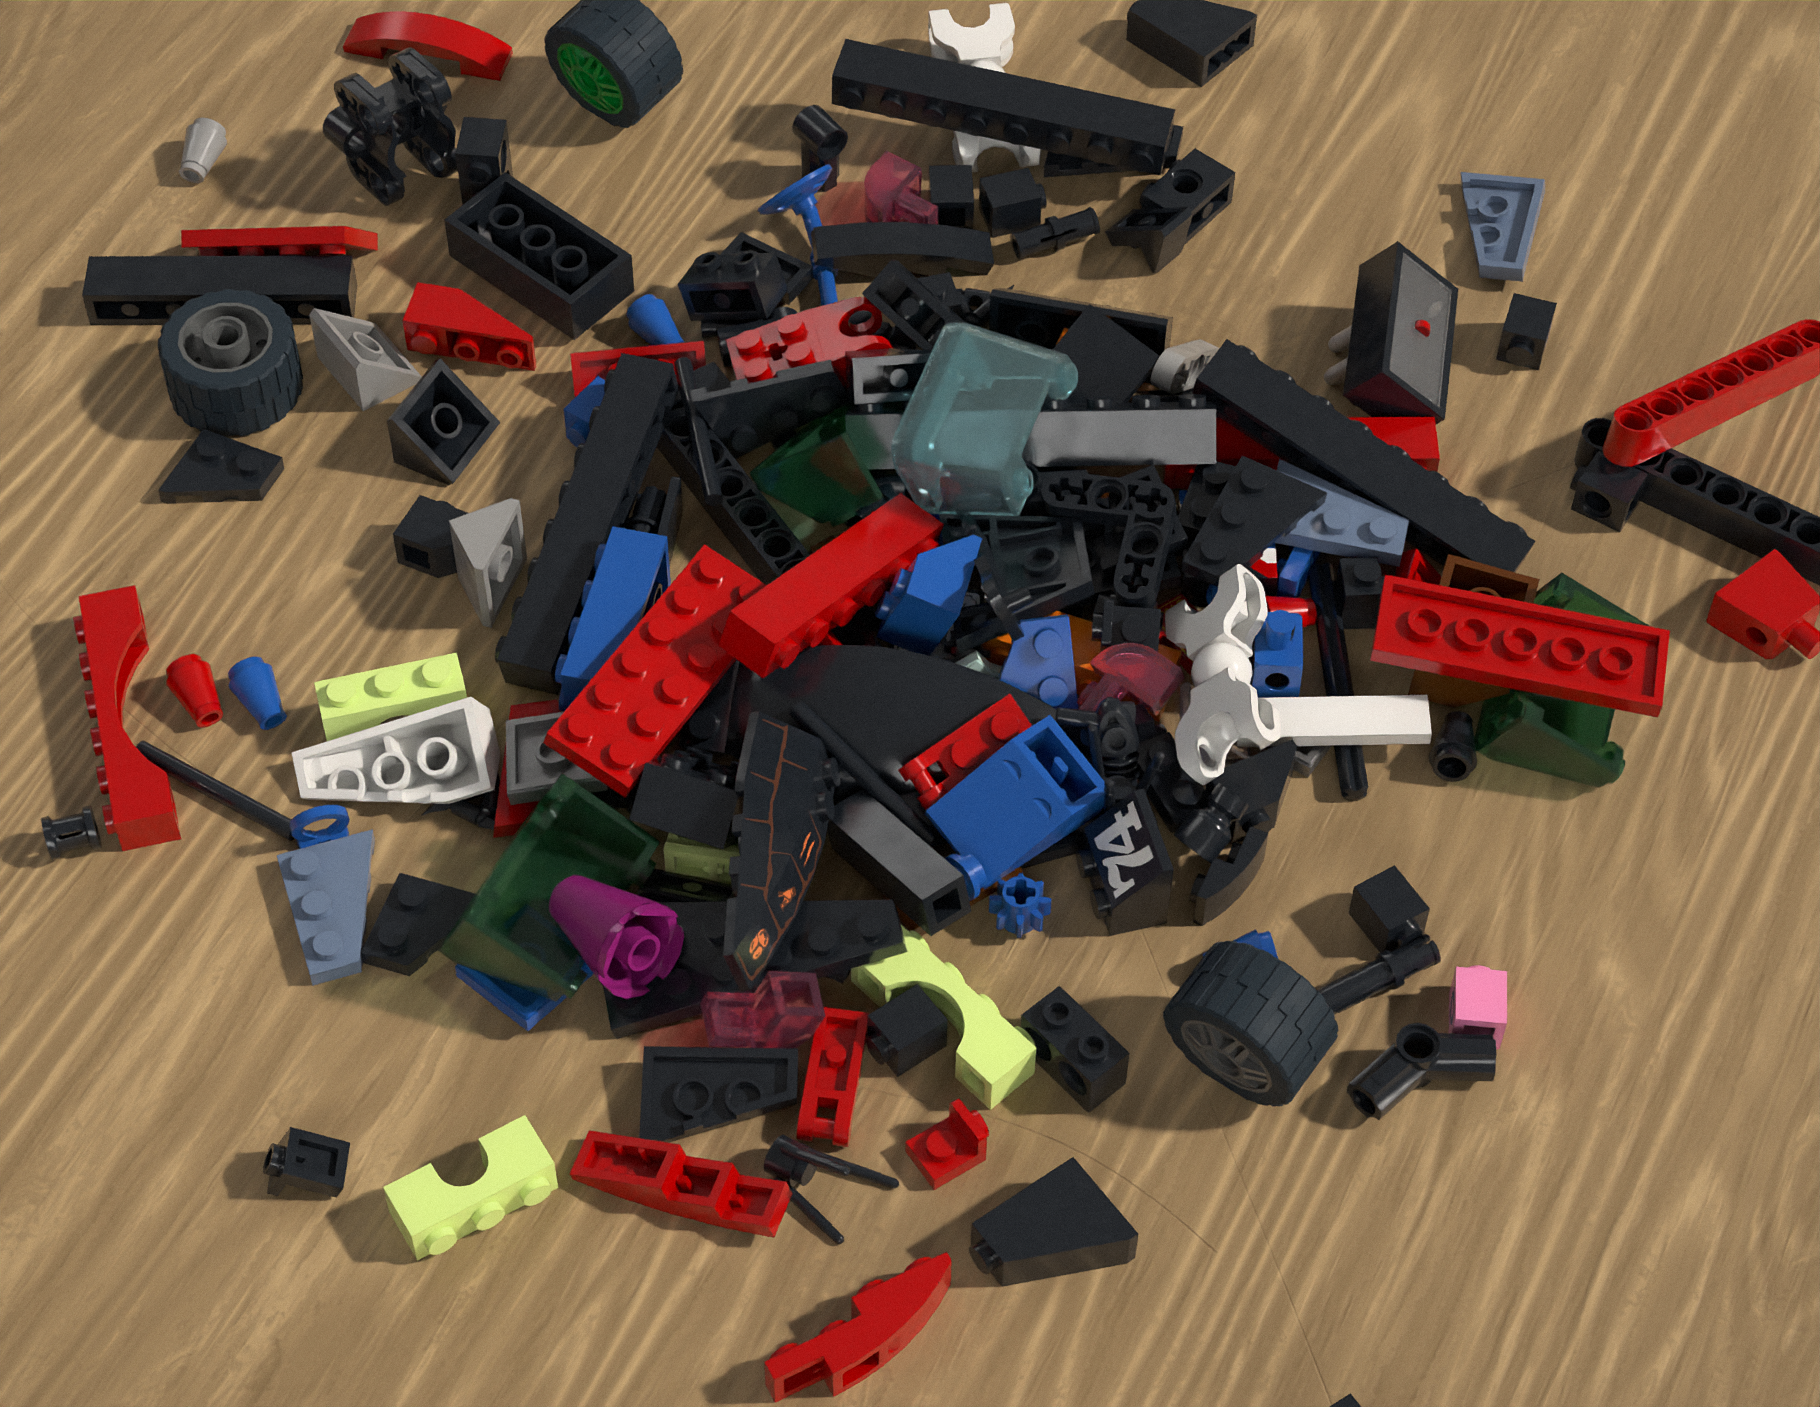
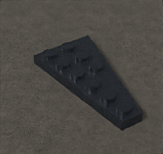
[603,900,908,1039]

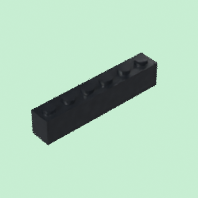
[82,255,358,325]

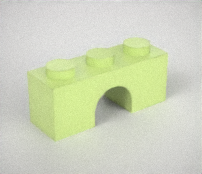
[314,652,467,741]
[383,1115,558,1261]

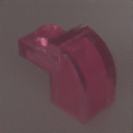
[864,151,938,225]
[1077,643,1185,716]
[700,971,825,1048]

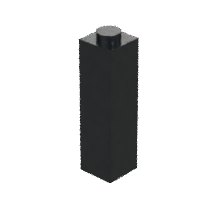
[827,789,972,936]

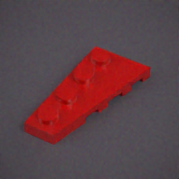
[181,226,378,256]

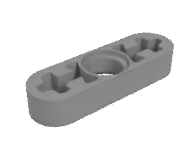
[1150,339,1219,395]

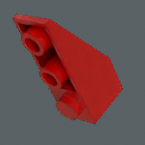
[402,282,536,371]

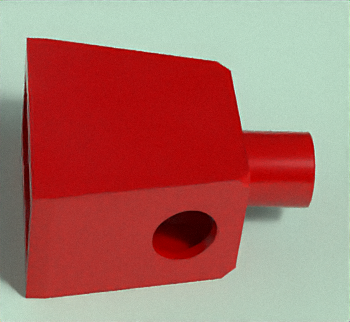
[1706,549,1820,659]

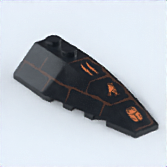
[723,711,841,992]

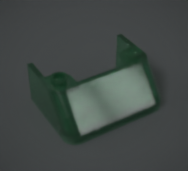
[749,387,952,527]

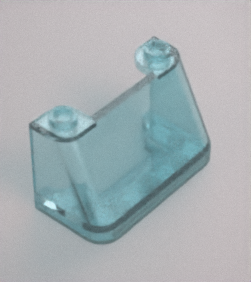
[891,323,1078,516]

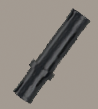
[1317,934,1441,1015]

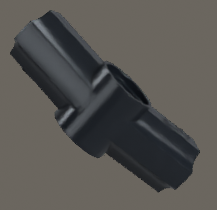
[1347,1023,1497,1120]

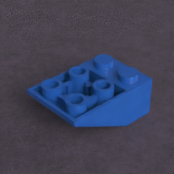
[925,715,1105,889]

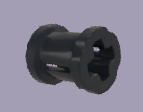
[41,806,102,860]

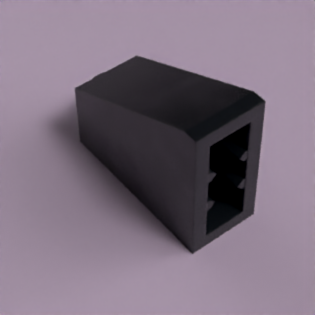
[1126,0,1257,87]
[969,1157,1139,1287]

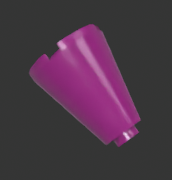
[549,875,684,999]

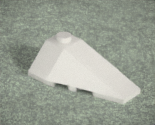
[291,697,500,804]

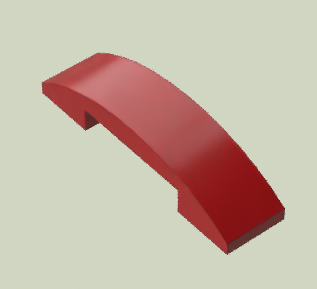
[343,11,513,81]

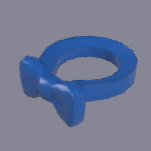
[289,805,350,849]

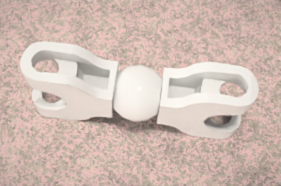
[928,3,1041,172]
[1165,564,1281,785]

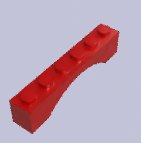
[73,585,181,851]

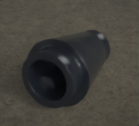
[1429,711,1477,782]

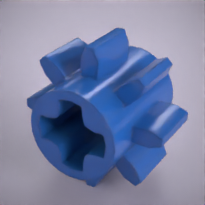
[989,873,1051,938]

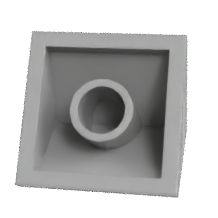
[309,308,422,411]
[449,498,527,628]

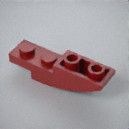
[764,1252,952,1403]

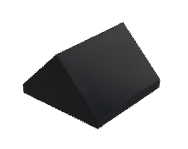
[387,358,500,485]

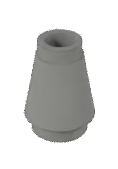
[179,118,227,183]

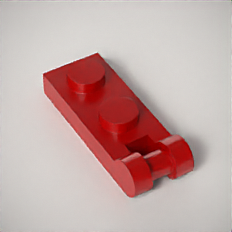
[898,693,1032,811]
[796,1006,869,1147]

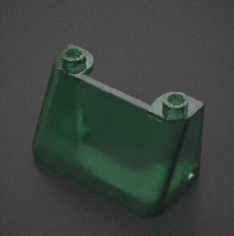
[1474,572,1651,788]
[438,773,660,1002]

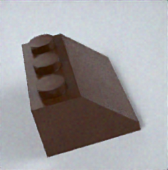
[1408,554,1540,708]

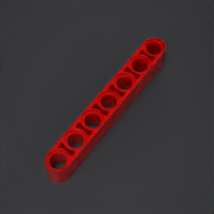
[1602,319,1820,467]

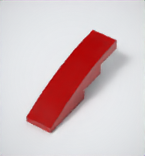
[569,1130,793,1238]

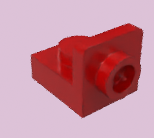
[905,1098,989,1190]

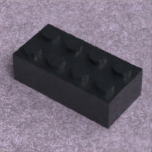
[444,172,635,340]

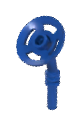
[758,164,838,306]

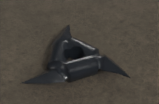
[956,285,1014,335]
[422,771,500,830]

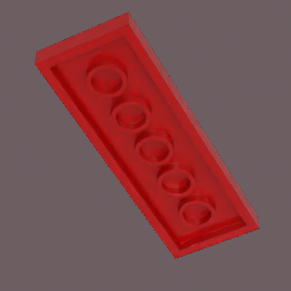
[543,544,767,797]
[1370,575,1670,718]

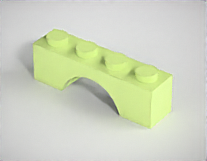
[851,925,1036,1110]

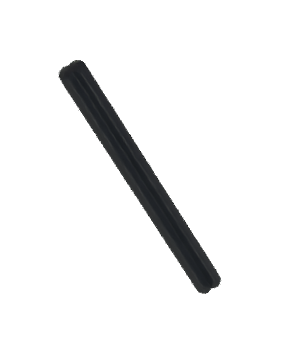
[1308,563,1368,800]

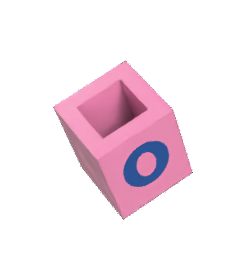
[1449,965,1507,1049]

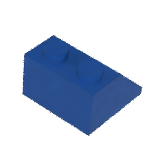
[875,535,982,656]

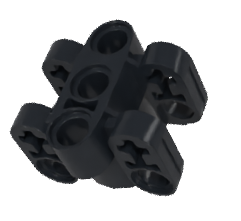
[323,47,458,206]

